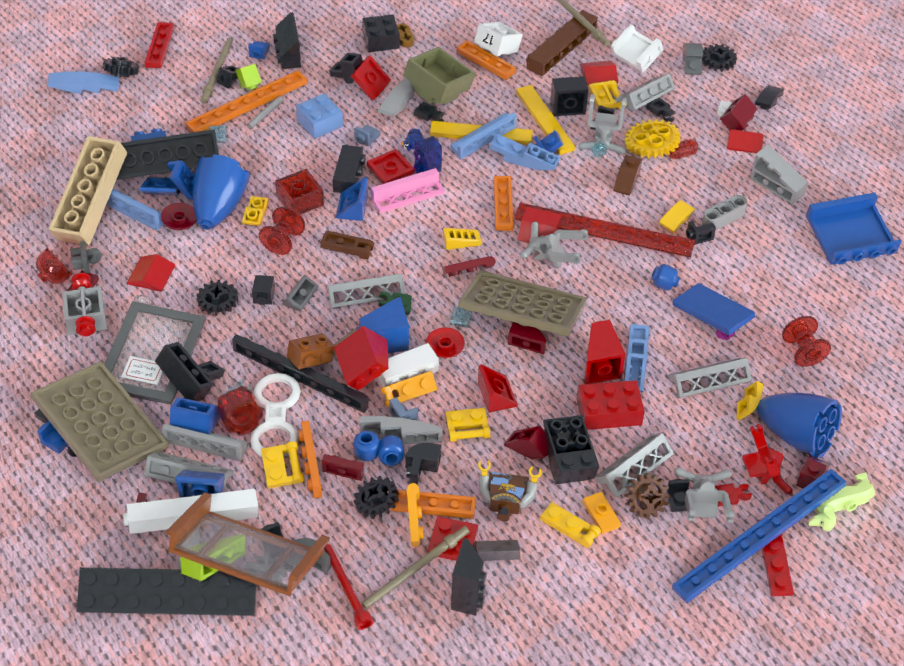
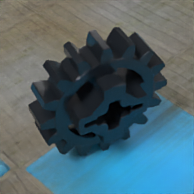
[702,43,737,72]
[102,56,139,77]
[197,280,238,316]
[353,476,399,519]

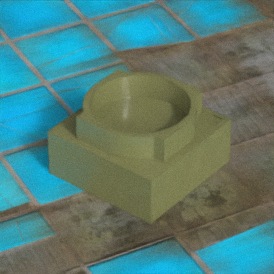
[403,47,476,104]

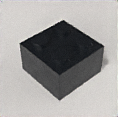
[362,14,400,53]
[550,76,589,117]

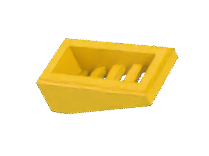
[443,228,482,250]

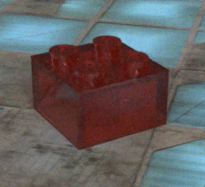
[275,169,324,218]

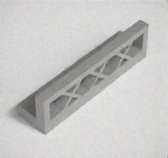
[615,73,675,111]
[326,274,405,308]
[669,358,752,398]
[162,424,248,461]
[595,433,674,498]
[144,452,234,492]

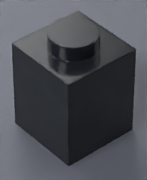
[252,275,275,305]

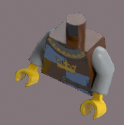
[478,460,542,521]

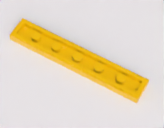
[516,85,575,155]
[430,121,533,145]

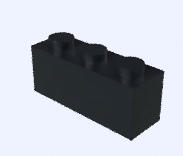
[332,145,366,193]
[155,342,214,402]

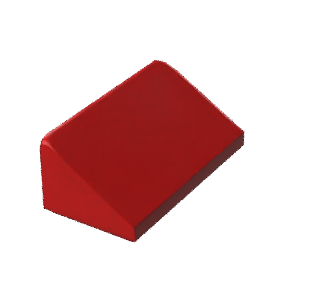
[727,129,764,153]

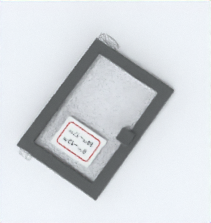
[104,295,206,405]

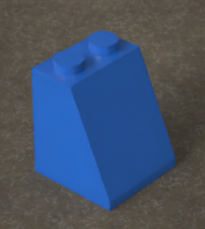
[356,297,409,354]

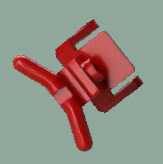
[742,424,793,495]

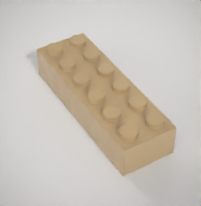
[48,136,127,246]

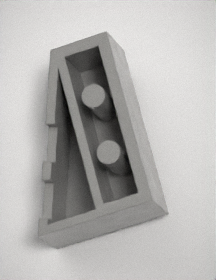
[750,144,808,205]

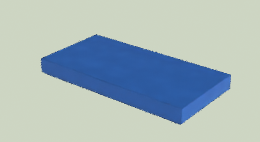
[673,283,755,335]

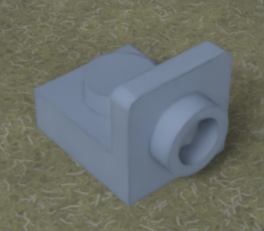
[354,125,380,146]
[389,397,418,421]

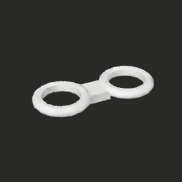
[250,373,301,458]

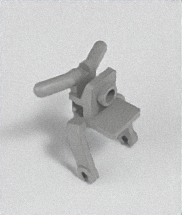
[578,94,627,154]
[520,222,589,268]
[674,467,735,523]

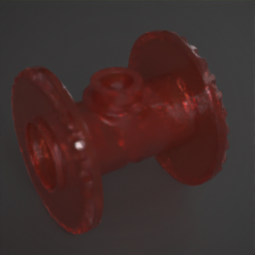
[259,206,305,255]
[782,316,831,367]

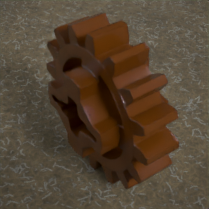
[624,472,670,519]

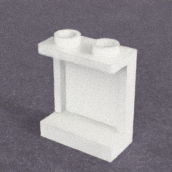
[611,24,663,72]

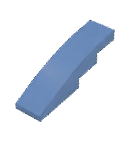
[47,72,119,94]
[624,324,650,392]

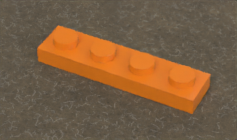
[456,40,517,80]
[494,176,514,231]
[298,420,322,498]
[390,489,476,519]

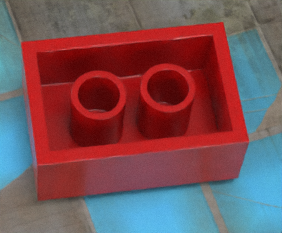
[576,380,645,430]

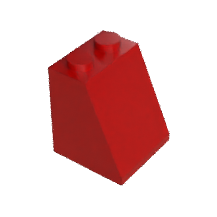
[584,319,625,384]
[334,326,389,390]

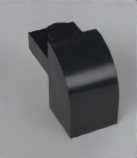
[329,52,363,84]
[405,443,441,485]

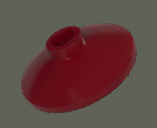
[161,203,197,230]

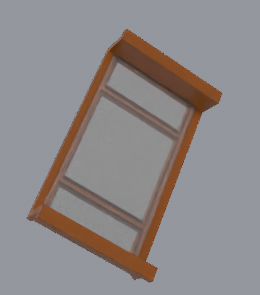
[166,492,330,596]

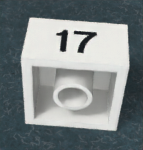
[474,22,523,56]

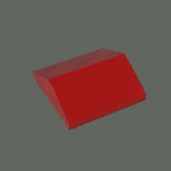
[580,61,619,86]
[517,207,561,243]
[127,254,176,292]

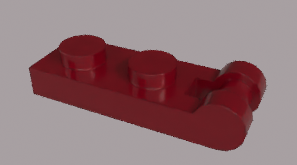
[442,256,496,277]

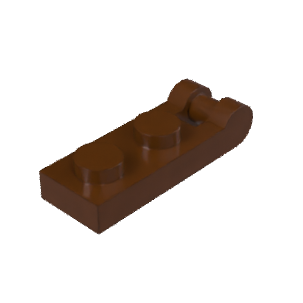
[320,230,375,260]

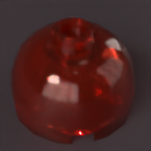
[36,248,73,285]

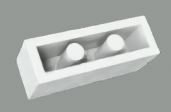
[377,343,439,387]

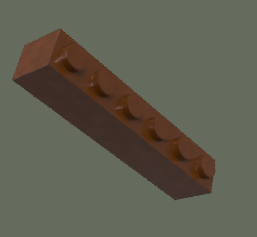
[526,10,598,76]

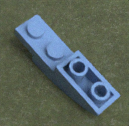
[489,133,561,170]

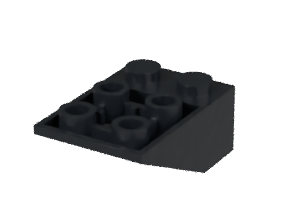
[543,415,600,485]

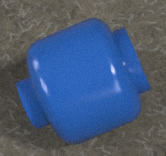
[651,264,680,291]
[353,431,380,461]
[378,435,405,466]

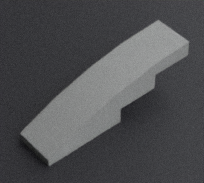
[378,78,415,117]
[360,416,442,445]

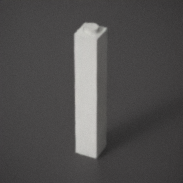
[123,489,258,534]

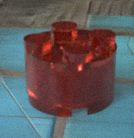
[217,386,263,435]

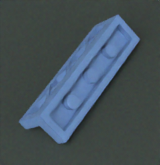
[451,112,517,159]
[106,189,164,231]

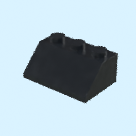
[273,12,301,69]
[451,538,487,616]

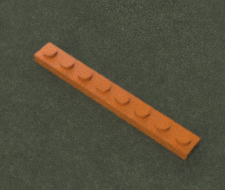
[185,70,307,133]

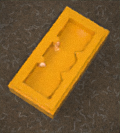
[582,491,621,534]

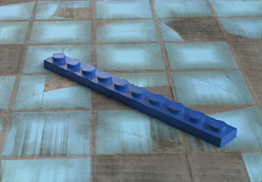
[672,469,846,603]

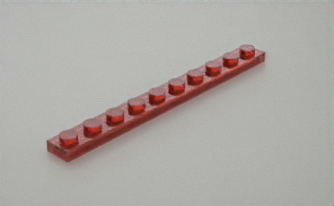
[515,203,695,258]

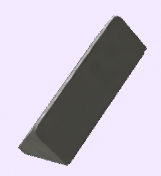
[282,274,319,312]
[475,540,520,561]

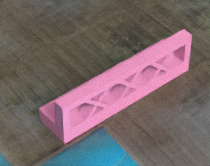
[371,168,444,213]

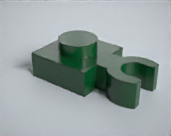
[378,292,412,315]

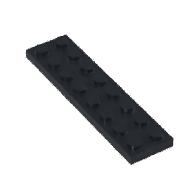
[76,567,257,616]

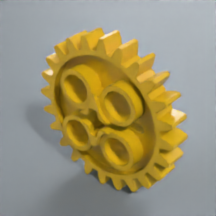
[625,119,680,159]

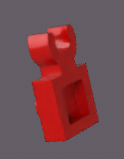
[715,483,752,507]

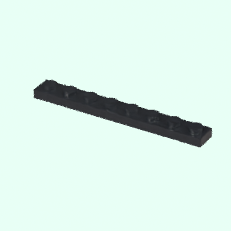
[232,334,369,413]

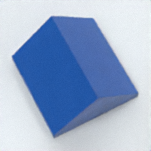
[335,177,368,221]
[175,470,224,498]

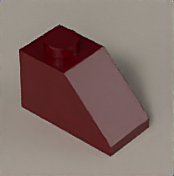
[508,322,546,355]
[504,426,548,460]
[796,456,830,489]

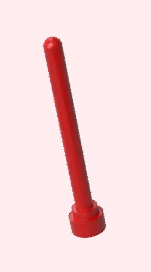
[324,544,374,630]

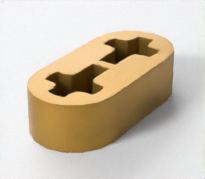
[397,23,414,48]

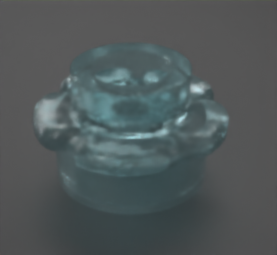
[592,142,607,159]

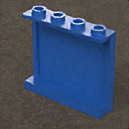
[806,192,902,265]

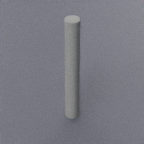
[247,96,283,129]

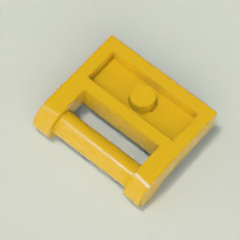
[588,81,627,109]
[445,407,490,442]
[261,441,304,489]

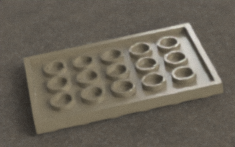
[458,270,587,336]
[31,361,169,482]

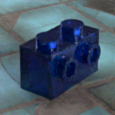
[414,136,442,174]

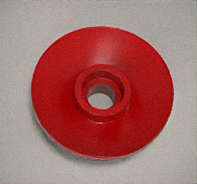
[426,327,465,358]

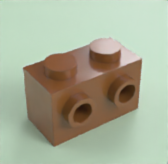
[287,333,335,369]

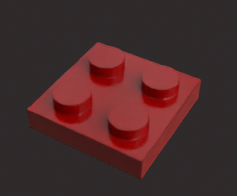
[351,55,391,101]
[367,149,415,184]
[427,516,478,561]

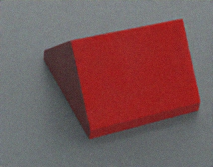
[478,364,518,413]

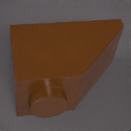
[613,155,642,196]

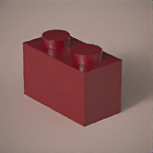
[720,94,758,131]

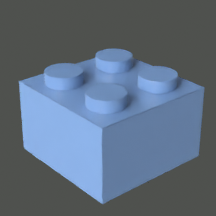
[296,93,343,139]

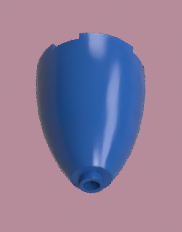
[193,154,250,230]
[756,392,842,458]

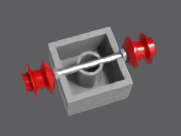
[62,273,107,337]

